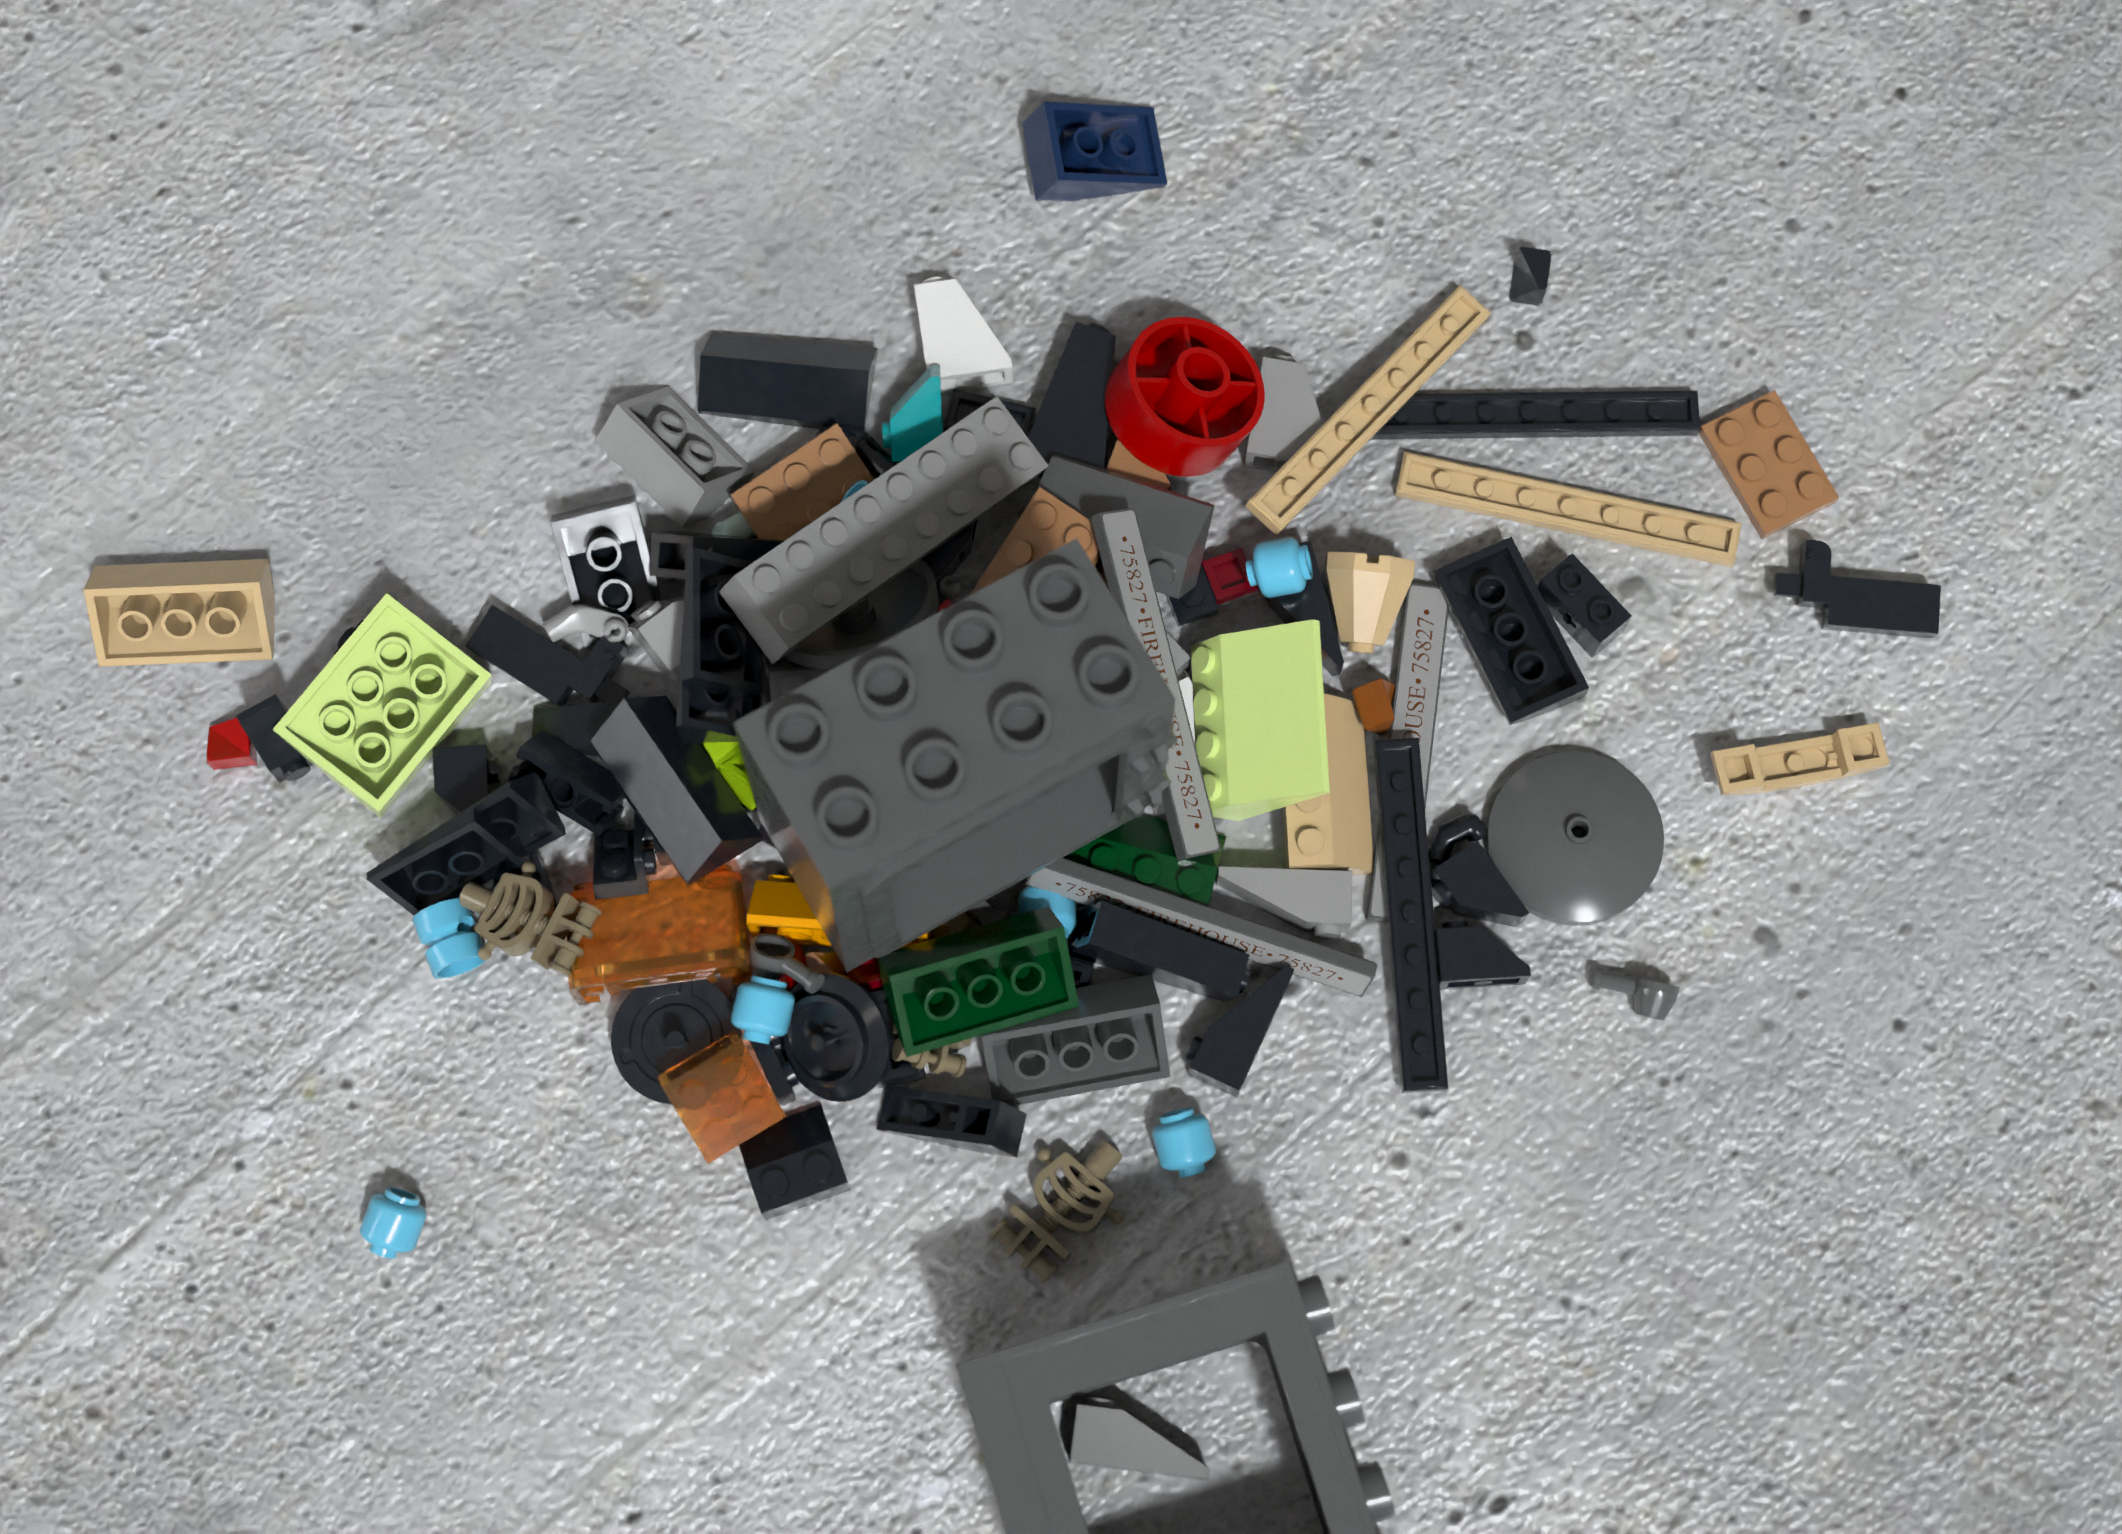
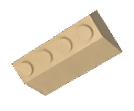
[83,559,275,667]
[1282,693,1374,875]

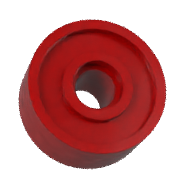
[1105,317,1265,477]

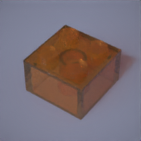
[657,1030,786,1164]

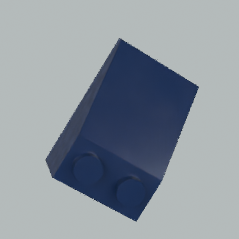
[1022,101,1168,202]

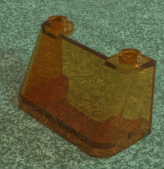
[566,865,752,1005]

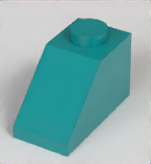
[882,365,943,462]

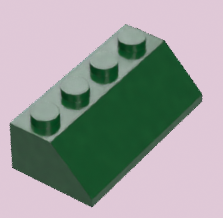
[1063,815,1226,906]
[877,906,1079,1057]

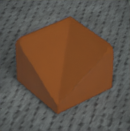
[1352,678,1395,735]

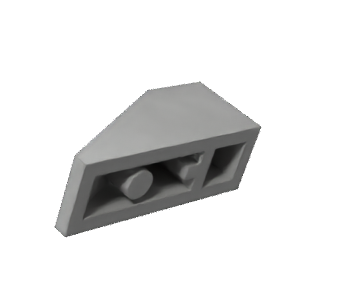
[1216,866,1352,939]
[1070,1397,1210,1481]

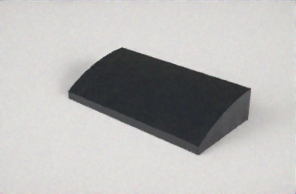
[1433,536,1589,725]

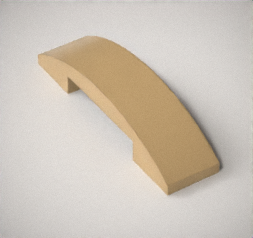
[1710,722,1890,795]

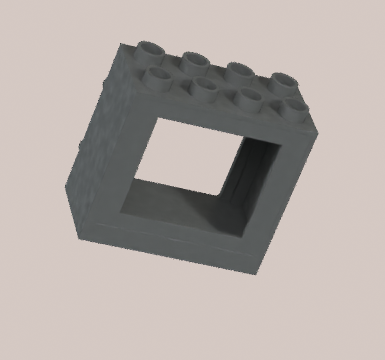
[733,538,1178,972]
[956,1260,1395,1534]

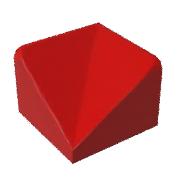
[206,718,257,770]

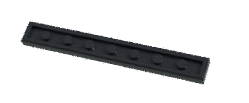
[1370,391,1700,440]
[1373,738,1448,1093]

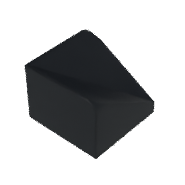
[1509,247,1552,306]

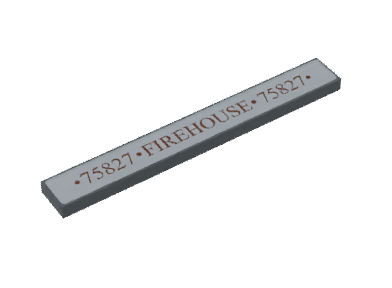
[1091,508,1222,861]
[1367,583,1449,923]
[1025,858,1378,997]

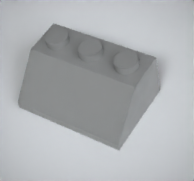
[595,386,755,528]

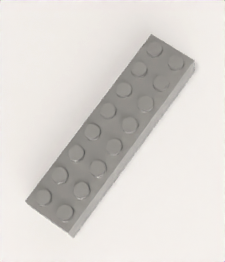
[719,396,1049,664]

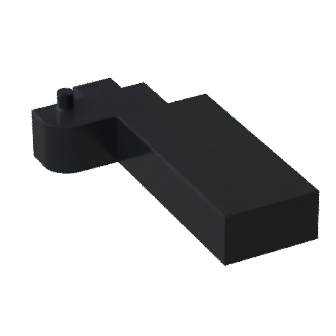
[1773,540,1941,638]
[465,605,630,706]

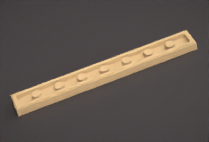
[1245,285,1491,536]
[1395,452,1742,567]

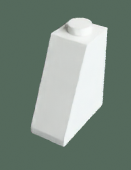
[914,277,1013,393]

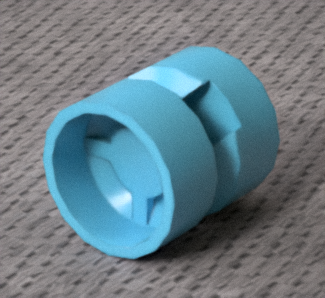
[412,898,487,979]

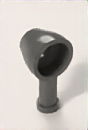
[749,934,825,994]
[1593,967,1680,1021]

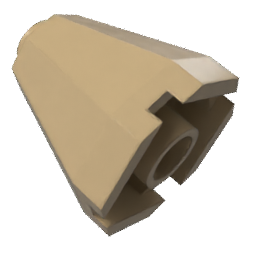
[1324,552,1415,654]

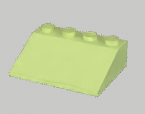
[273,593,492,818]
[1191,619,1330,821]

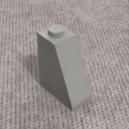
[1244,355,1323,472]

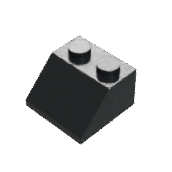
[736,1105,851,1221]

